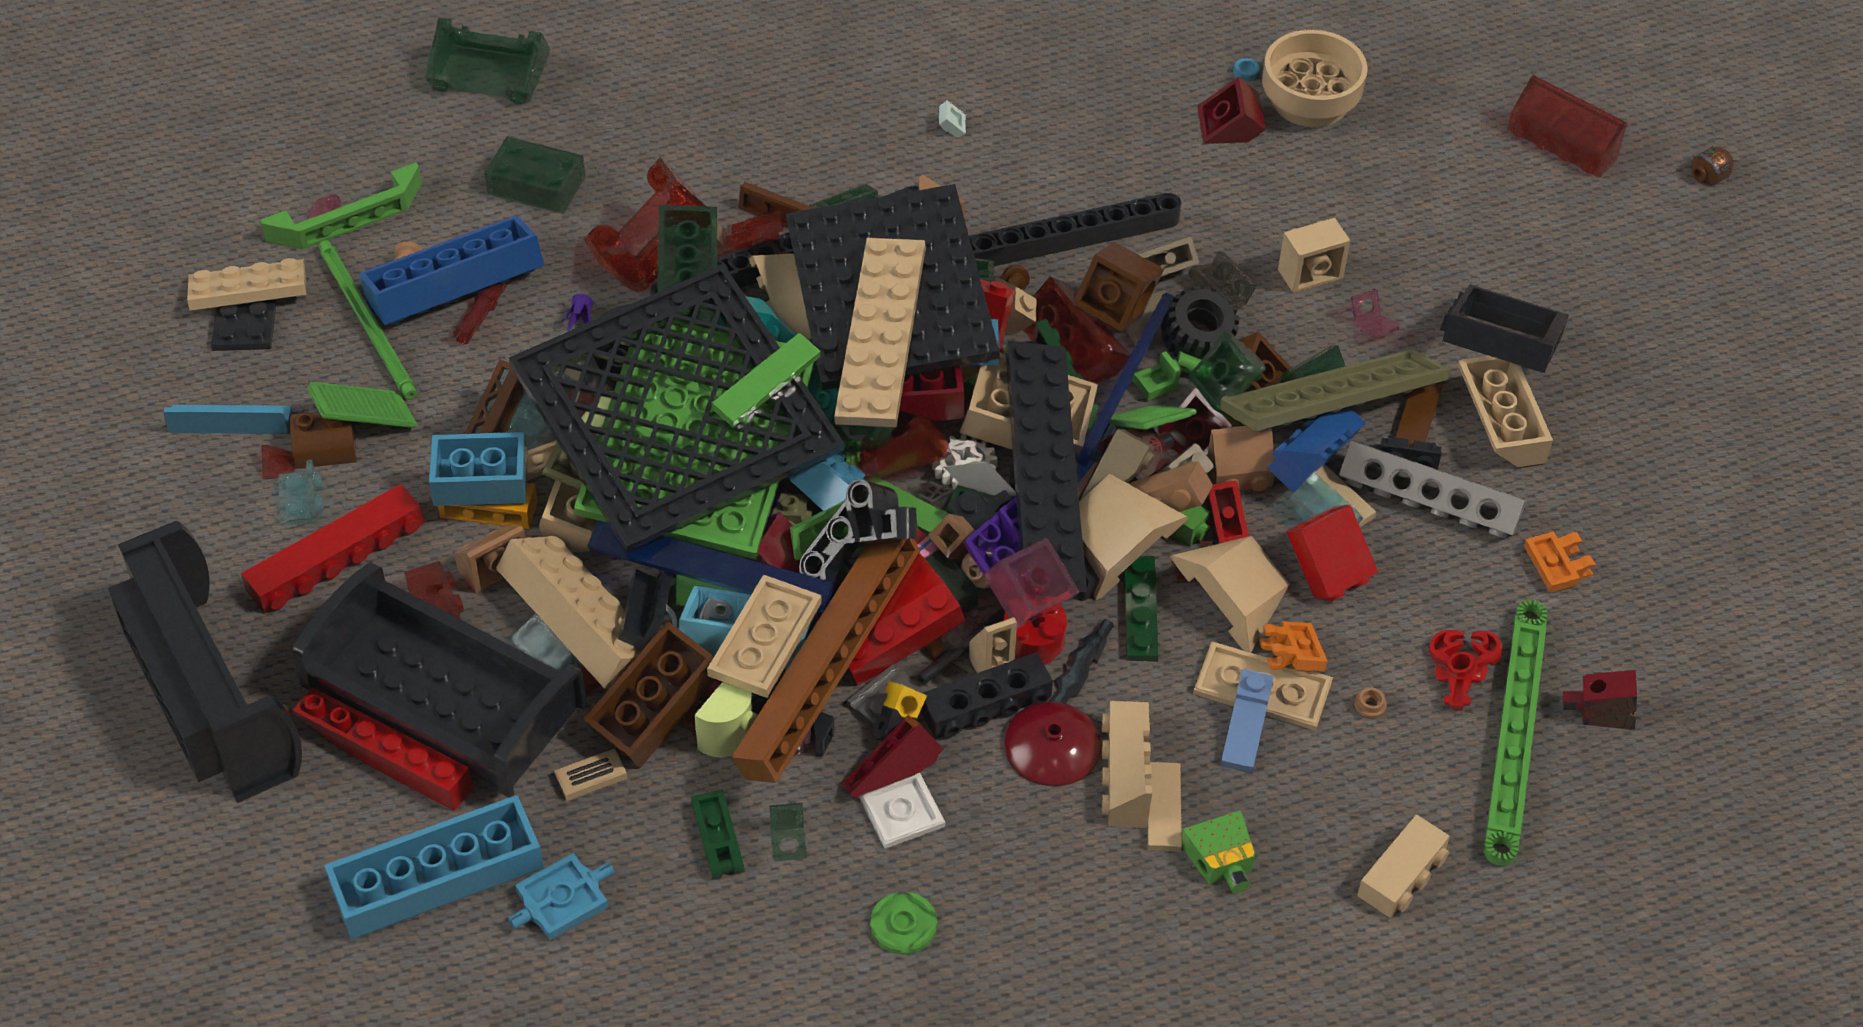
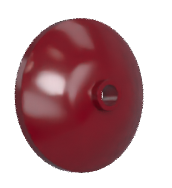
[1004,702,1101,787]

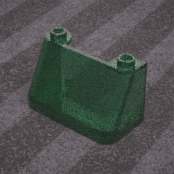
[425,17,550,104]

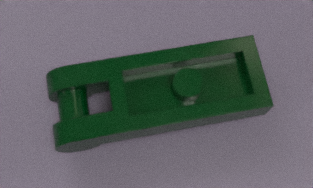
[691,789,745,880]

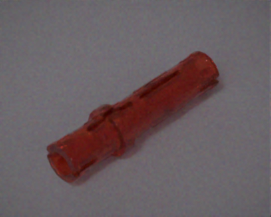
[453,283,507,344]

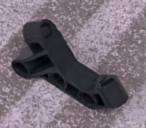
[799,479,918,612]

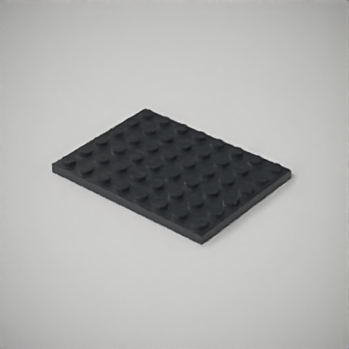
[786,184,1000,390]

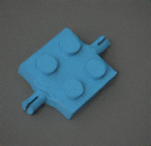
[508,853,615,941]

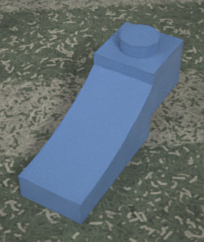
[1220,669,1274,773]

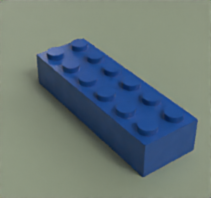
[358,215,544,325]

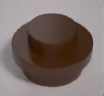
[1001,264,1030,289]

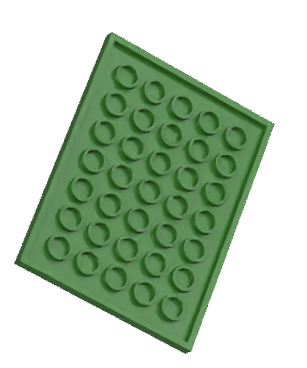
[574,321,815,559]

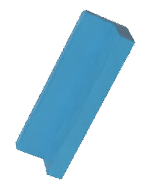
[163,405,293,434]

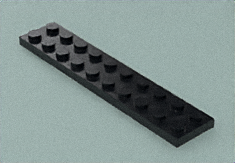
[1005,341,1087,599]

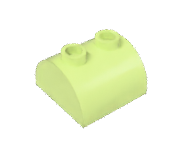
[695,682,757,757]

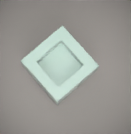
[939,101,966,137]

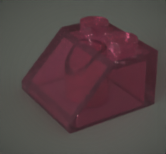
[984,538,1080,629]

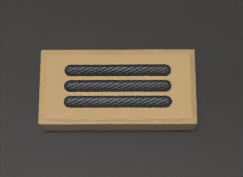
[554,748,627,801]

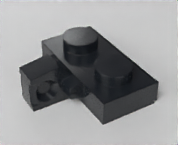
[948,488,1012,531]

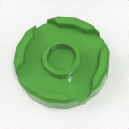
[870,892,937,955]

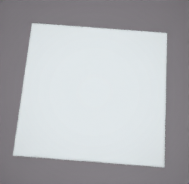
[943,462,1016,496]

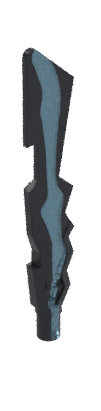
[1048,619,1114,735]

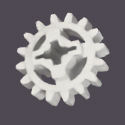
[932,434,998,491]

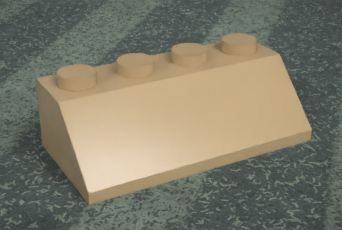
[1458,356,1553,467]

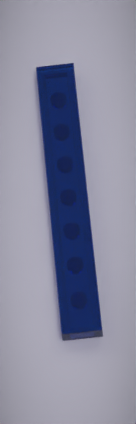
[1077,292,1174,467]
[587,520,834,614]

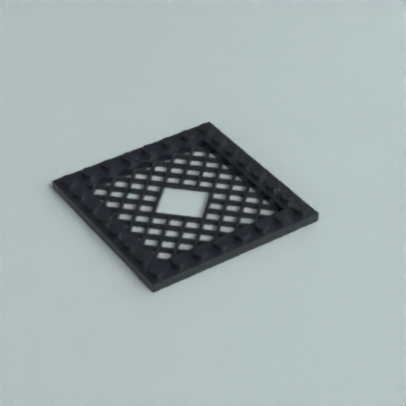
[509,264,845,553]

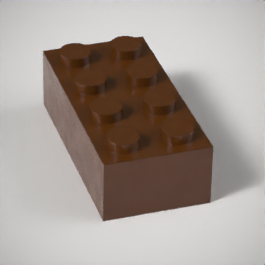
[583,621,716,768]

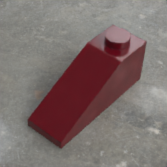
[840,715,944,798]

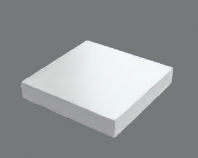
[859,773,945,849]

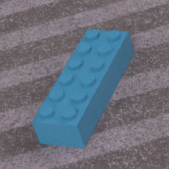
[324,795,544,940]

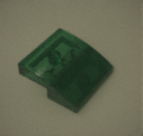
[808,184,879,208]

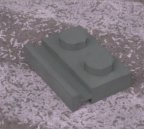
[847,664,925,728]

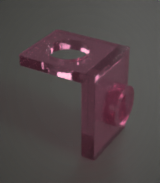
[1351,289,1400,338]

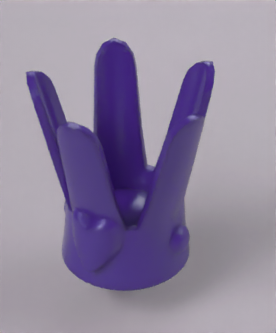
[562,294,594,331]

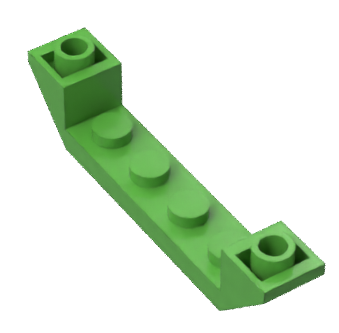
[260,162,422,249]

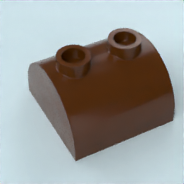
[290,412,357,469]

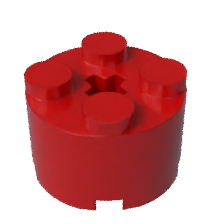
[1004,595,1067,665]

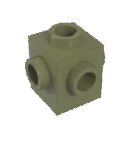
[770,493,816,526]

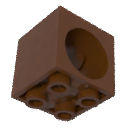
[1072,242,1164,331]

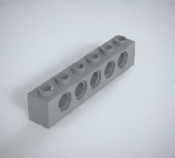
[1339,441,1527,539]

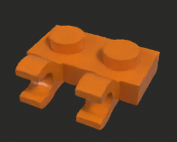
[1524,531,1596,593]
[1259,621,1328,672]

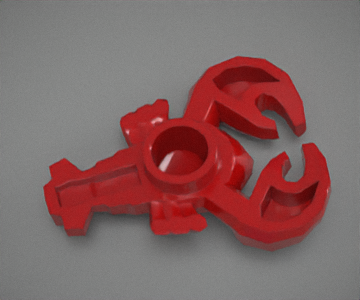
[1429,630,1502,711]

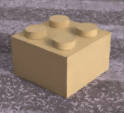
[1278,218,1350,293]

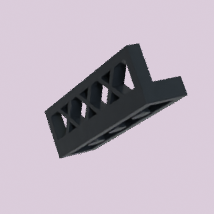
[618,558,675,650]

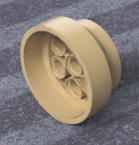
[1262,30,1367,127]

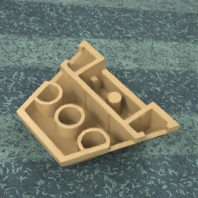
[1079,474,1189,600]
[1170,536,1290,653]

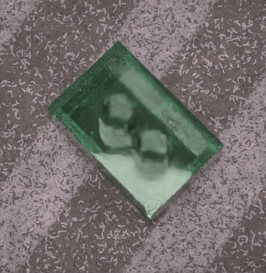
[484,136,586,214]

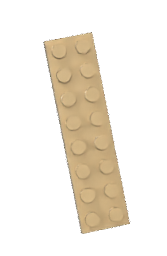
[834,238,926,427]

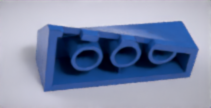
[1268,406,1366,493]

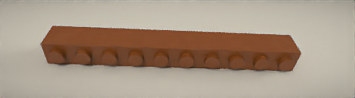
[731,539,920,783]

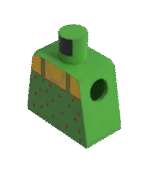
[1181,810,1255,893]

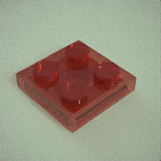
[726,210,783,249]

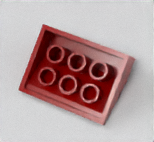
[816,552,965,686]

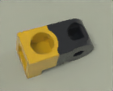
[873,681,927,741]

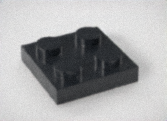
[211,301,276,351]

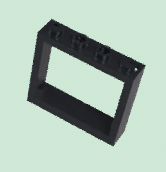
[1440,284,1569,373]

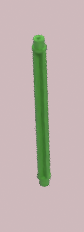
[318,240,418,400]

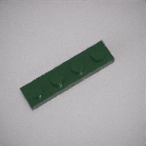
[1124,556,1158,662]

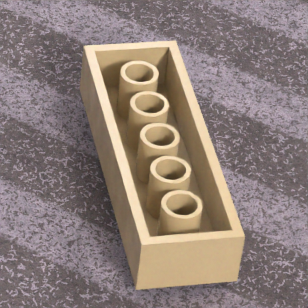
[496,536,642,689]

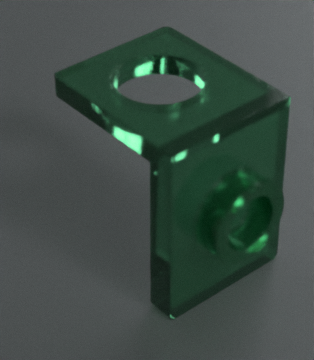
[769,803,807,862]

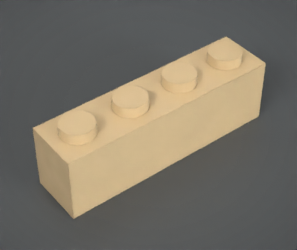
[749,254,812,343]
[1102,701,1152,828]

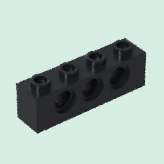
[920,652,1053,739]

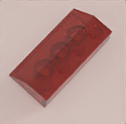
[1507,75,1627,178]
[1024,276,1132,384]

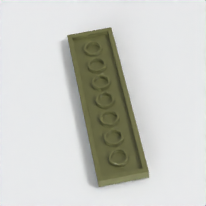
[1221,349,1449,432]

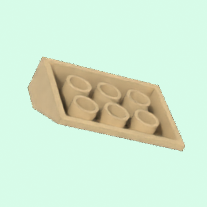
[960,352,1098,458]

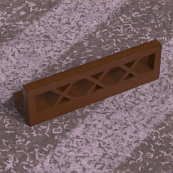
[465,359,525,434]

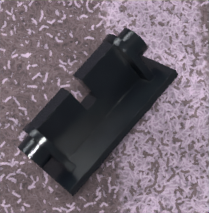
[1380,436,1442,470]

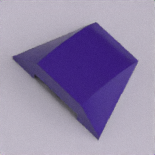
[963,495,1023,595]

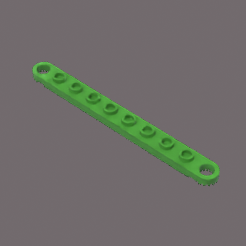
[1484,600,1548,866]

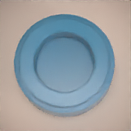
[1233,58,1260,81]

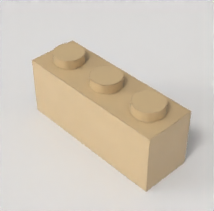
[1357,814,1450,918]

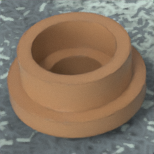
[1354,688,1387,719]

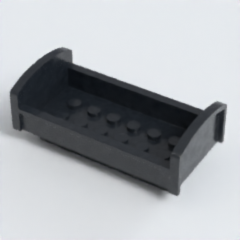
[108,521,302,803]
[292,562,587,798]

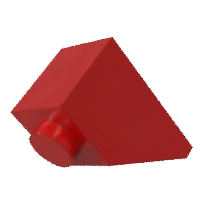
[1205,480,1249,544]

